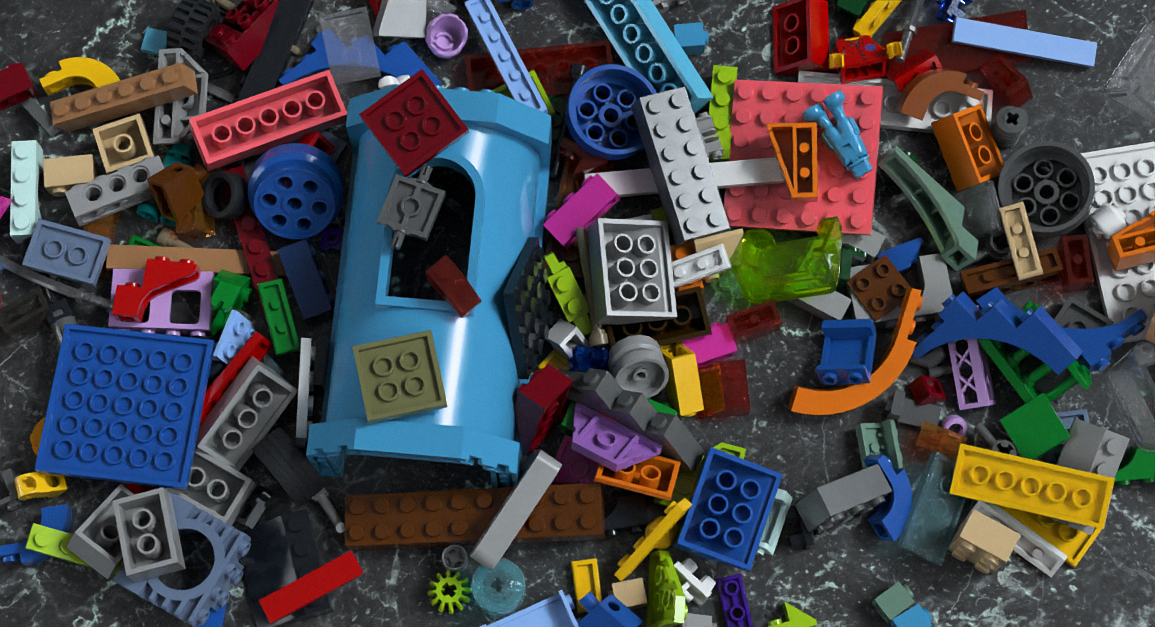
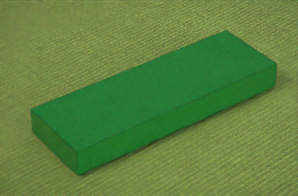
[257,278,301,357]

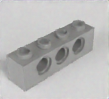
[65,155,165,227]

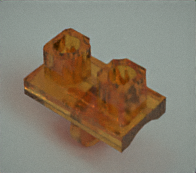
[915,421,968,461]

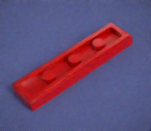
[258,550,364,625]

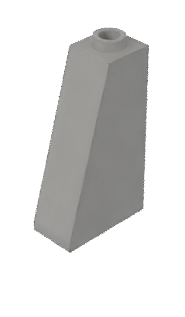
[372,0,426,39]

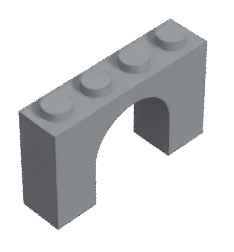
[784,230,886,320]
[845,253,952,329]

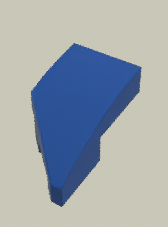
[877,237,924,273]

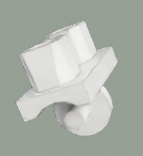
[674,558,716,607]

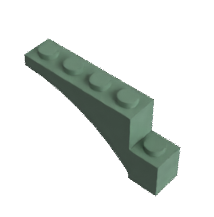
[877,146,979,272]

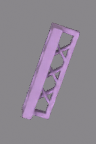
[948,305,996,410]

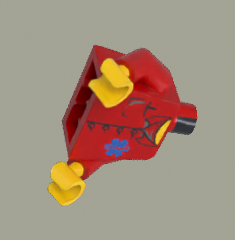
[826,32,903,84]

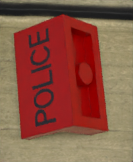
[885,49,943,95]

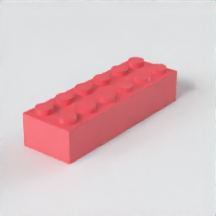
[189,70,348,172]

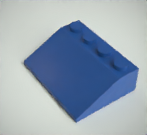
[672,447,783,571]

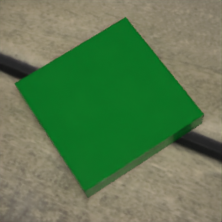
[1000,393,1071,460]

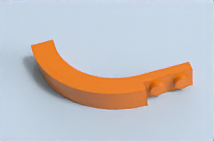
[787,287,923,415]

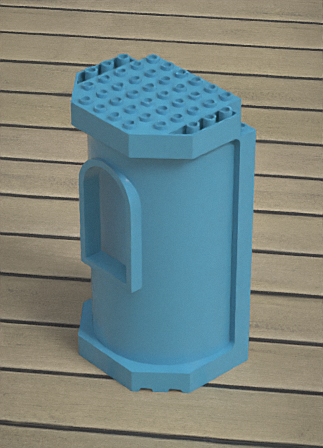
[306,85,552,488]

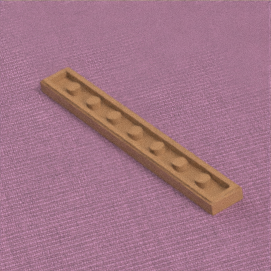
[106,244,288,278]

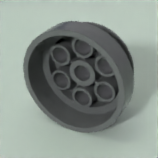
[998,141,1095,237]

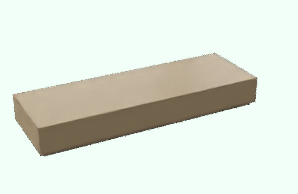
[999,202,1044,281]

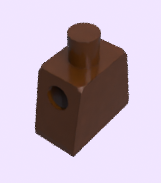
[147,162,207,223]

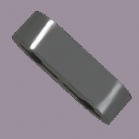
[22,97,61,138]

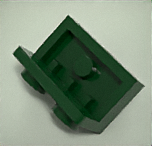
[826,247,867,291]

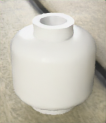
[1089,203,1127,240]

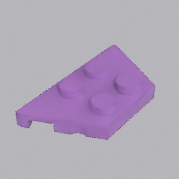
[571,402,663,472]

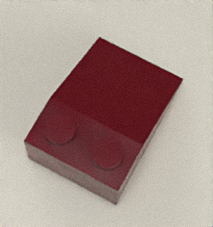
[514,363,573,456]

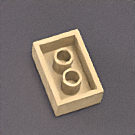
[947,509,1021,574]

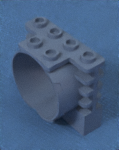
[113,491,251,627]

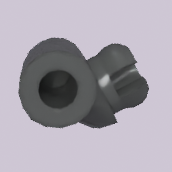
[909,345,946,368]

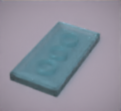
[897,452,967,566]

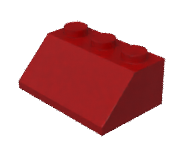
[772,0,829,75]

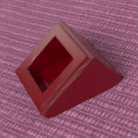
[909,375,946,405]

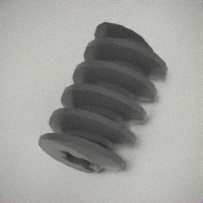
[991,106,1028,148]

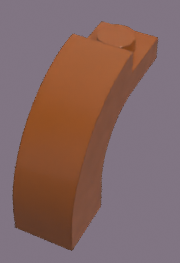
[893,68,985,121]

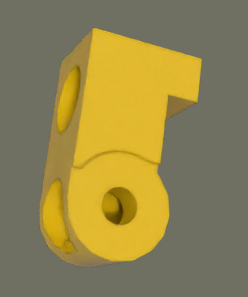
[14,472,67,500]

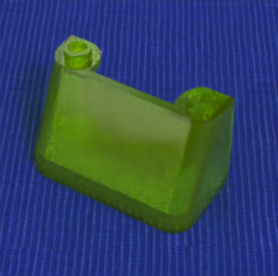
[731,216,842,304]

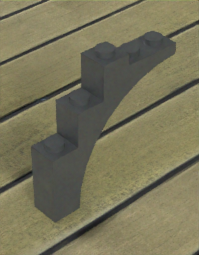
[559,368,706,473]

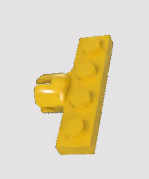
[614,498,692,582]

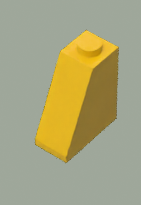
[660,342,704,417]

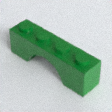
[1055,444,1155,485]

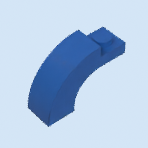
[863,454,912,541]
[0,504,72,567]

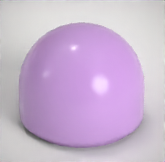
[941,415,968,441]

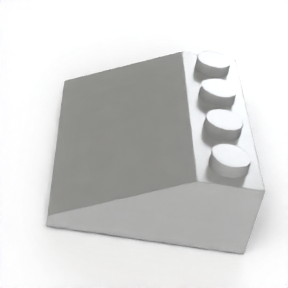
[587,218,677,325]

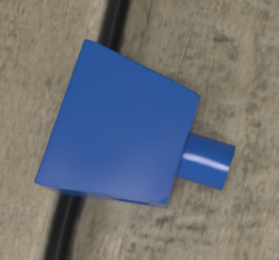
[579,591,643,627]

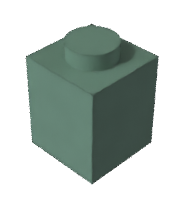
[871,581,915,623]

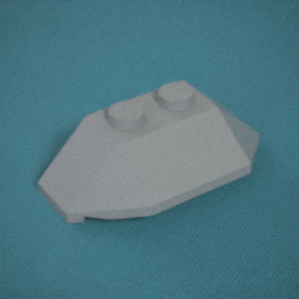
[153,48,208,145]

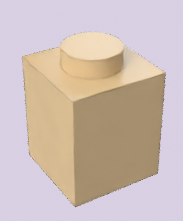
[608,578,647,610]

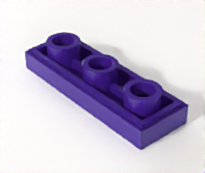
[715,574,753,627]

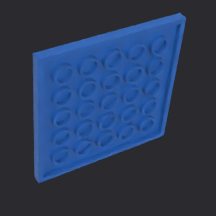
[34,324,215,490]

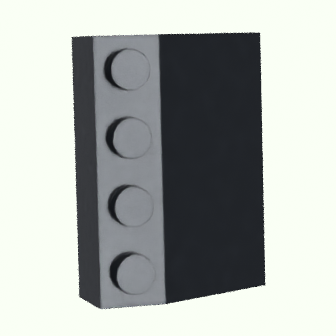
[240,509,334,627]

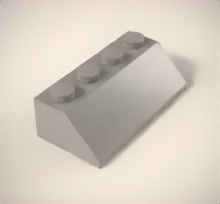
[196,356,298,472]
[1043,417,1130,535]

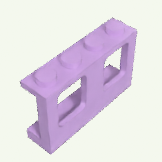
[108,269,216,338]

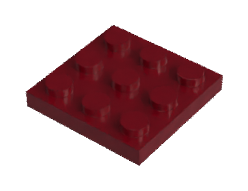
[359,69,469,177]

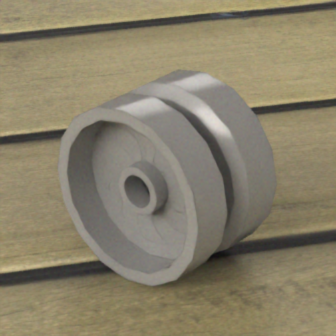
[607,335,669,399]

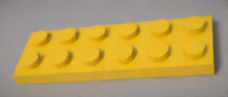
[949,443,1115,529]

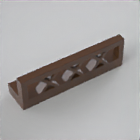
[959,247,1064,303]

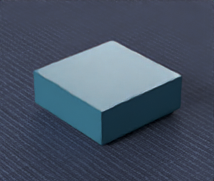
[141,27,167,56]

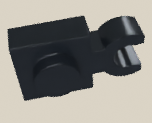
[235,485,273,529]

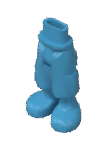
[802,90,873,179]

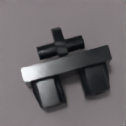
[784,501,822,550]

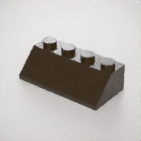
[605,286,712,348]

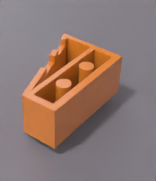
[766,122,818,202]
[1107,210,1155,271]

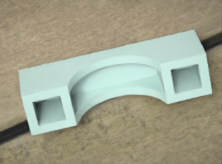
[10,140,43,244]

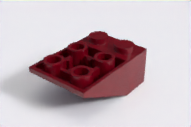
[204,0,279,71]

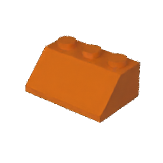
[931,104,1004,192]
[595,456,681,501]

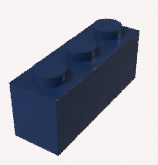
[277,239,335,321]

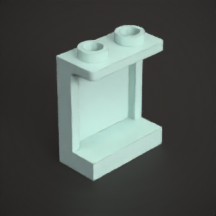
[756,489,793,556]

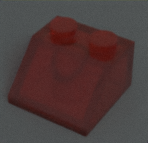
[698,359,751,420]

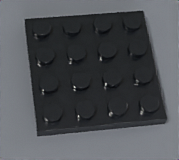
[503,237,555,380]

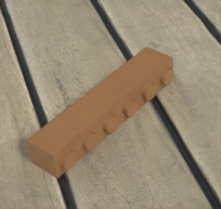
[50,62,198,133]

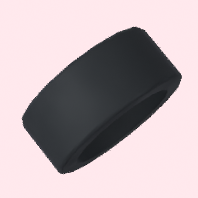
[202,171,248,220]

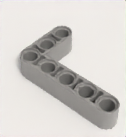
[469,449,562,571]

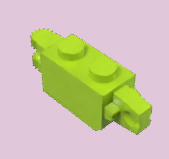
[544,252,592,335]

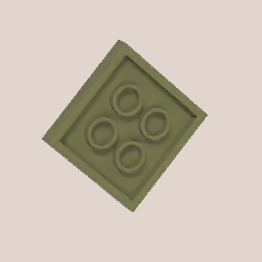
[352,330,448,424]

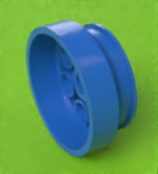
[565,64,656,160]
[248,143,344,239]

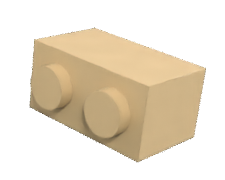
[43,154,98,197]

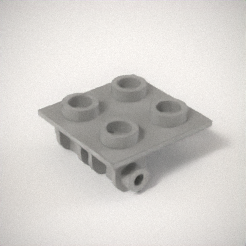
[693,112,723,160]

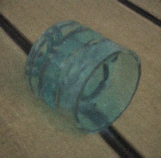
[471,558,526,618]

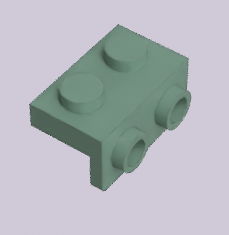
[855,419,903,469]

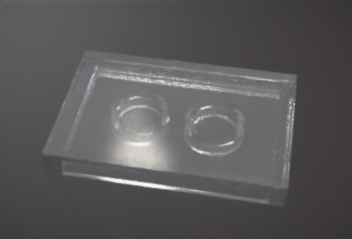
[319,6,381,85]

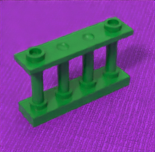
[978,300,1092,403]

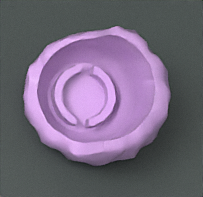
[425,13,468,59]

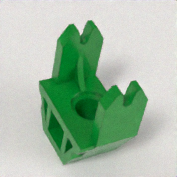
[210,269,253,338]

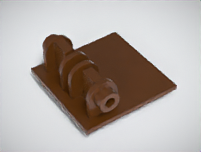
[846,254,911,322]

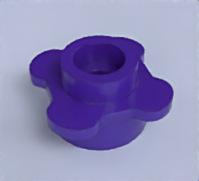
[320,227,344,251]

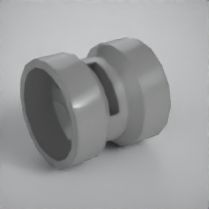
[442,544,469,574]

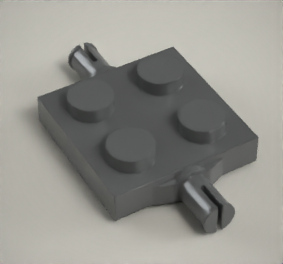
[377,165,446,250]

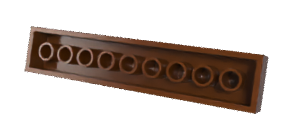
[345,483,605,551]

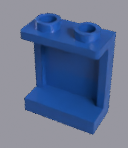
[815,319,877,385]

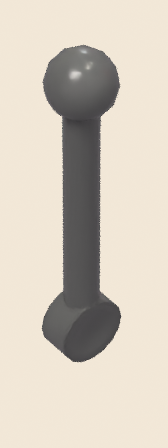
[294,25,326,66]

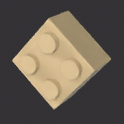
[92,113,155,175]

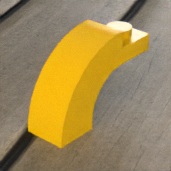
[39,57,120,96]

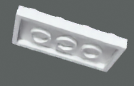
[295,338,316,448]

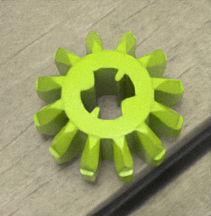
[428,570,472,614]

